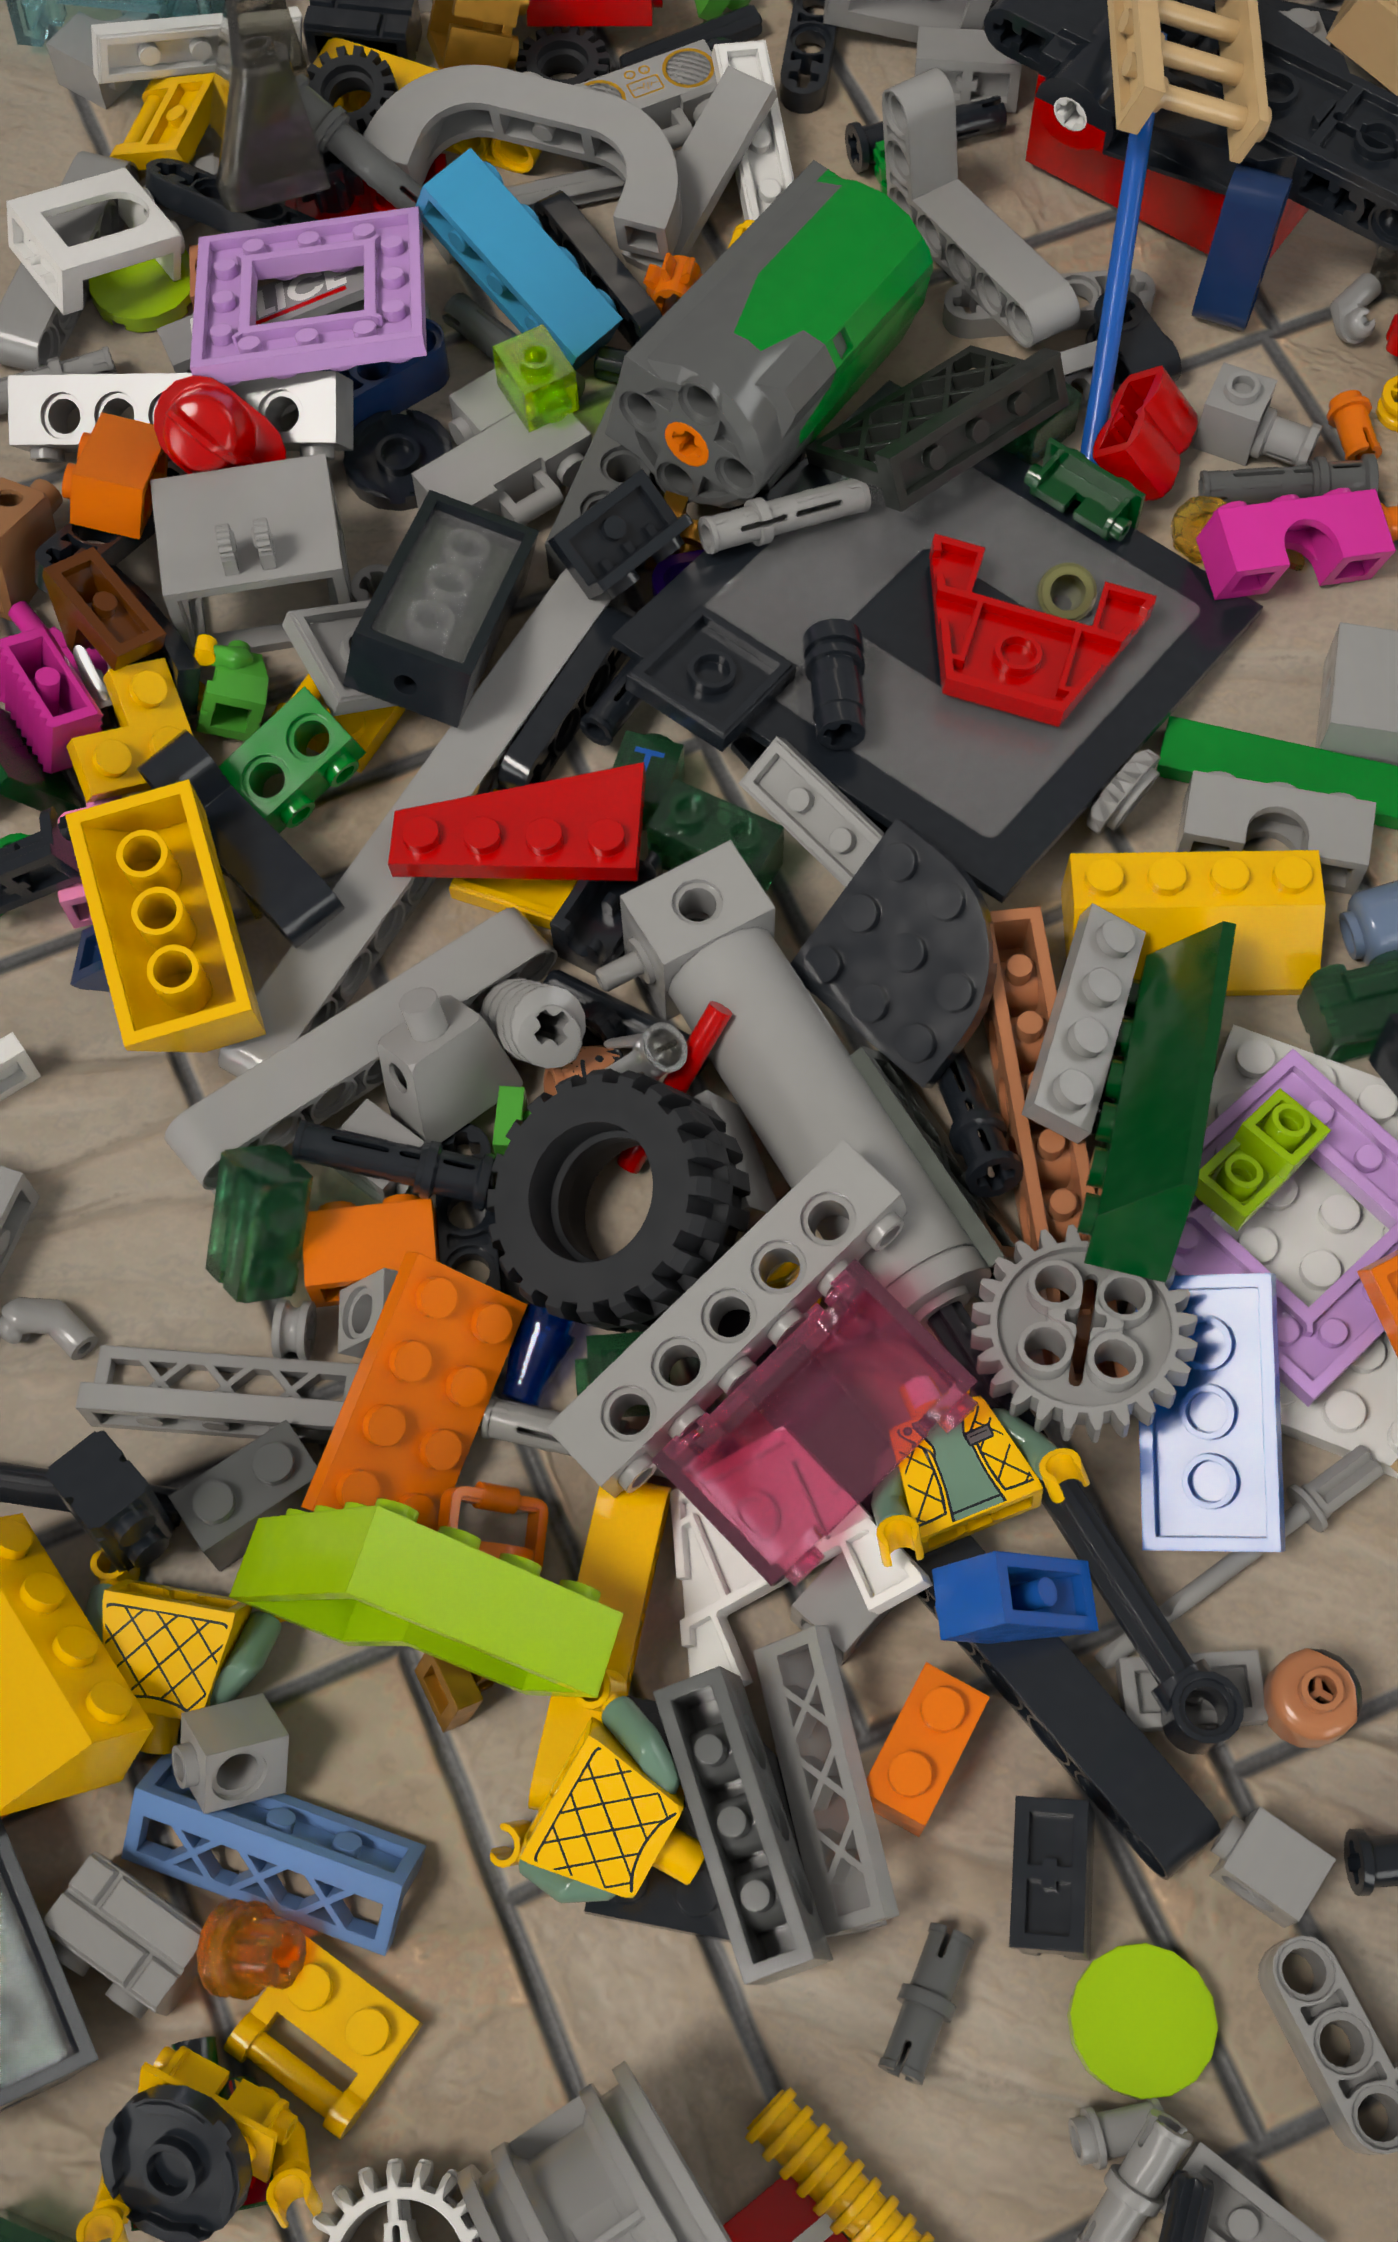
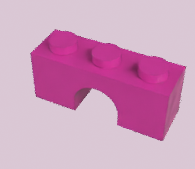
[1196,488,1396,600]

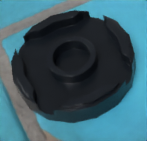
[343,409,453,511]
[100,2085,253,2242]

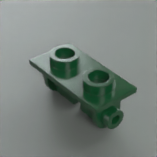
[1024,437,1146,541]

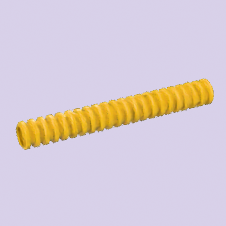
[745,2087,935,2242]

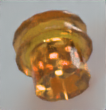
[197,1898,306,2001]

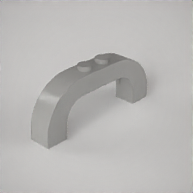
[363,65,682,260]

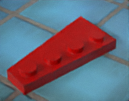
[388,762,646,881]

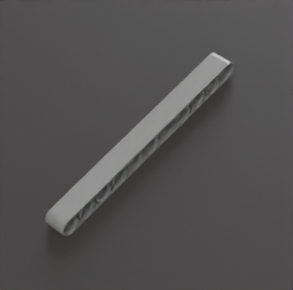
[218,568,625,1077]

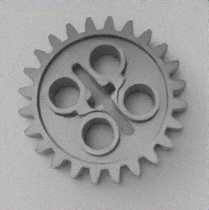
[970,1224,1198,1443]

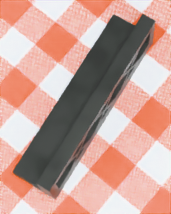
[849,1046,1019,1297]

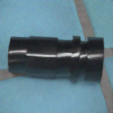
[802,618,866,750]

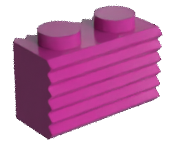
[0,626,104,774]

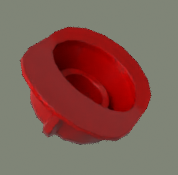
[154,375,286,474]

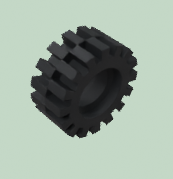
[515,26,610,85]
[307,45,399,136]

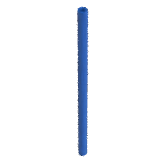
[1080,31,1167,466]

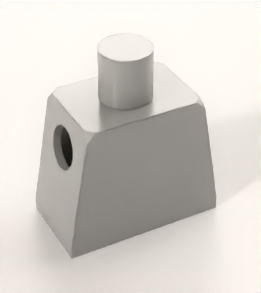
[377,987,523,1143]

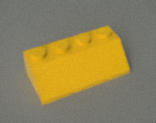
[65,779,266,1053]
[1061,850,1326,996]
[0,1513,154,1816]

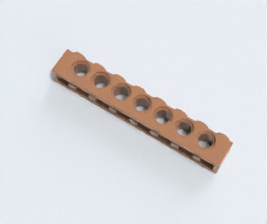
[983,906,1129,1386]

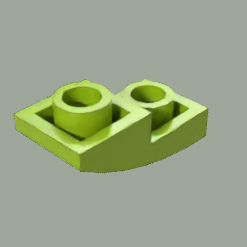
[1194,1088,1331,1231]

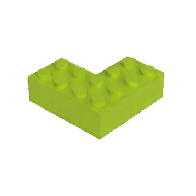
[229,1498,624,1698]

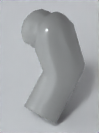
[0,1297,98,1360]

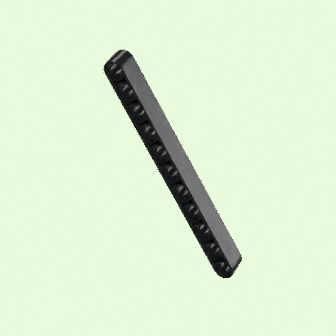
[718,1309,1221,1880]

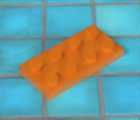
[301,1251,528,1531]

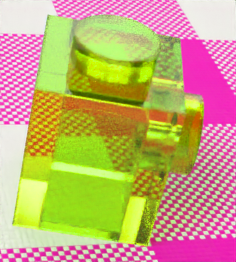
[492,324,579,432]

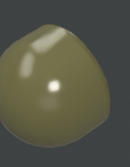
[1036,563,1097,621]

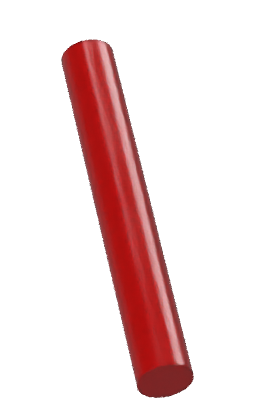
[617,1001,732,1174]

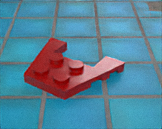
[929,533,1157,727]

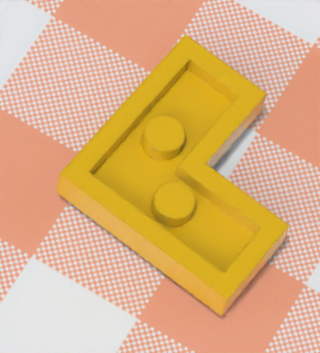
[66,658,194,803]

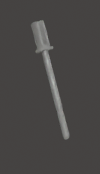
[1095,1445,1384,1669]

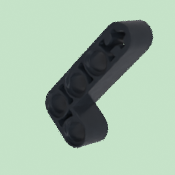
[137,729,345,949]

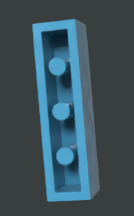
[415,148,623,371]

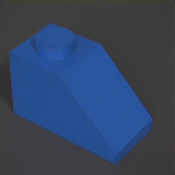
[932,1551,1099,1644]

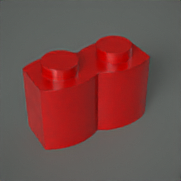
[1092,365,1198,501]

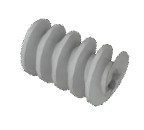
[480,978,586,1069]

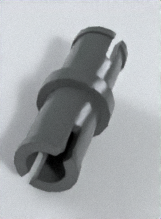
[878,1922,974,2085]

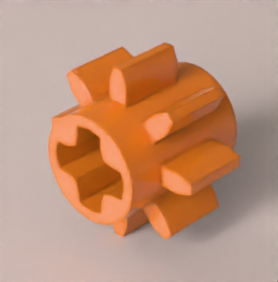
[643,253,703,316]

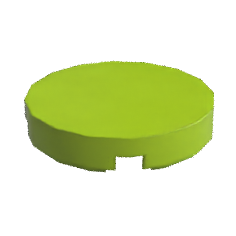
[89,249,191,333]
[1067,1943,1218,2100]

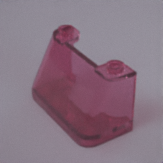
[651,1259,978,1586]

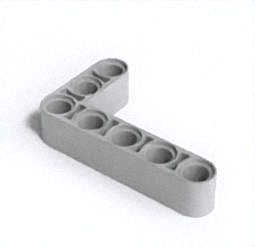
[882,67,1080,348]
[1258,1936,1398,2155]

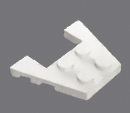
[670,1428,933,1687]

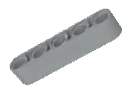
[0,151,140,370]

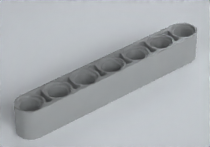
[164,907,558,1190]

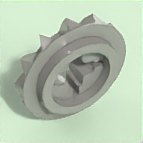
[1086,749,1161,835]

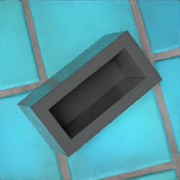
[168,1419,317,1572]

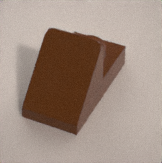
[42,547,167,671]

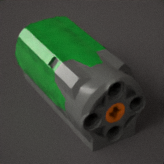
[605,160,933,509]

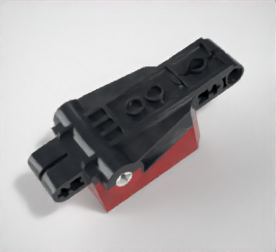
[984,0,1398,259]

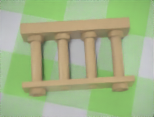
[1107,0,1272,164]

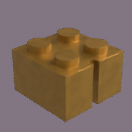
[426,0,529,70]

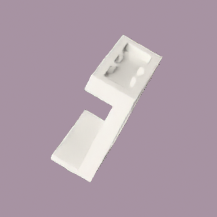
[6,167,185,315]

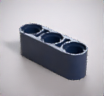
[1192,164,1293,332]
[321,318,450,429]

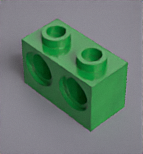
[218,686,367,834]

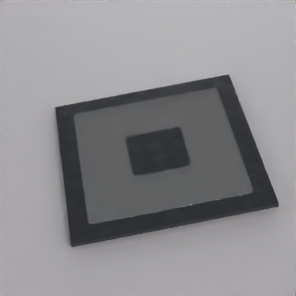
[611,380,1264,903]

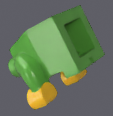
[194,634,269,741]

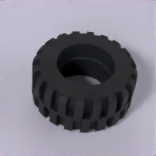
[487,1068,751,1333]

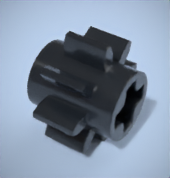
[295,147,365,214]

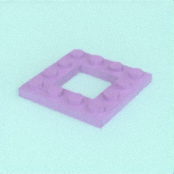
[190,206,427,387]
[1171,1049,1398,1407]

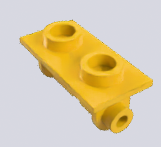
[138,2046,298,2183]

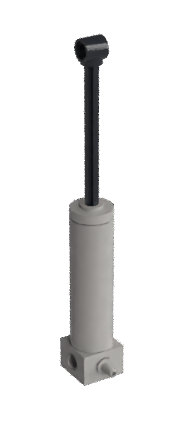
[595,840,1244,1755]

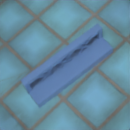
[121,1754,427,1956]

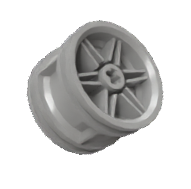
[457,2061,732,2242]

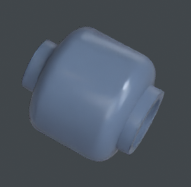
[1339,880,1398,969]

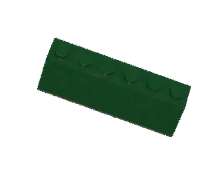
[1077,921,1236,1283]

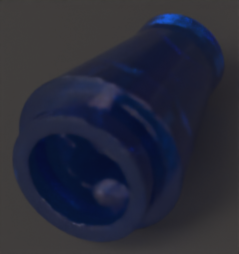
[501,1304,577,1407]

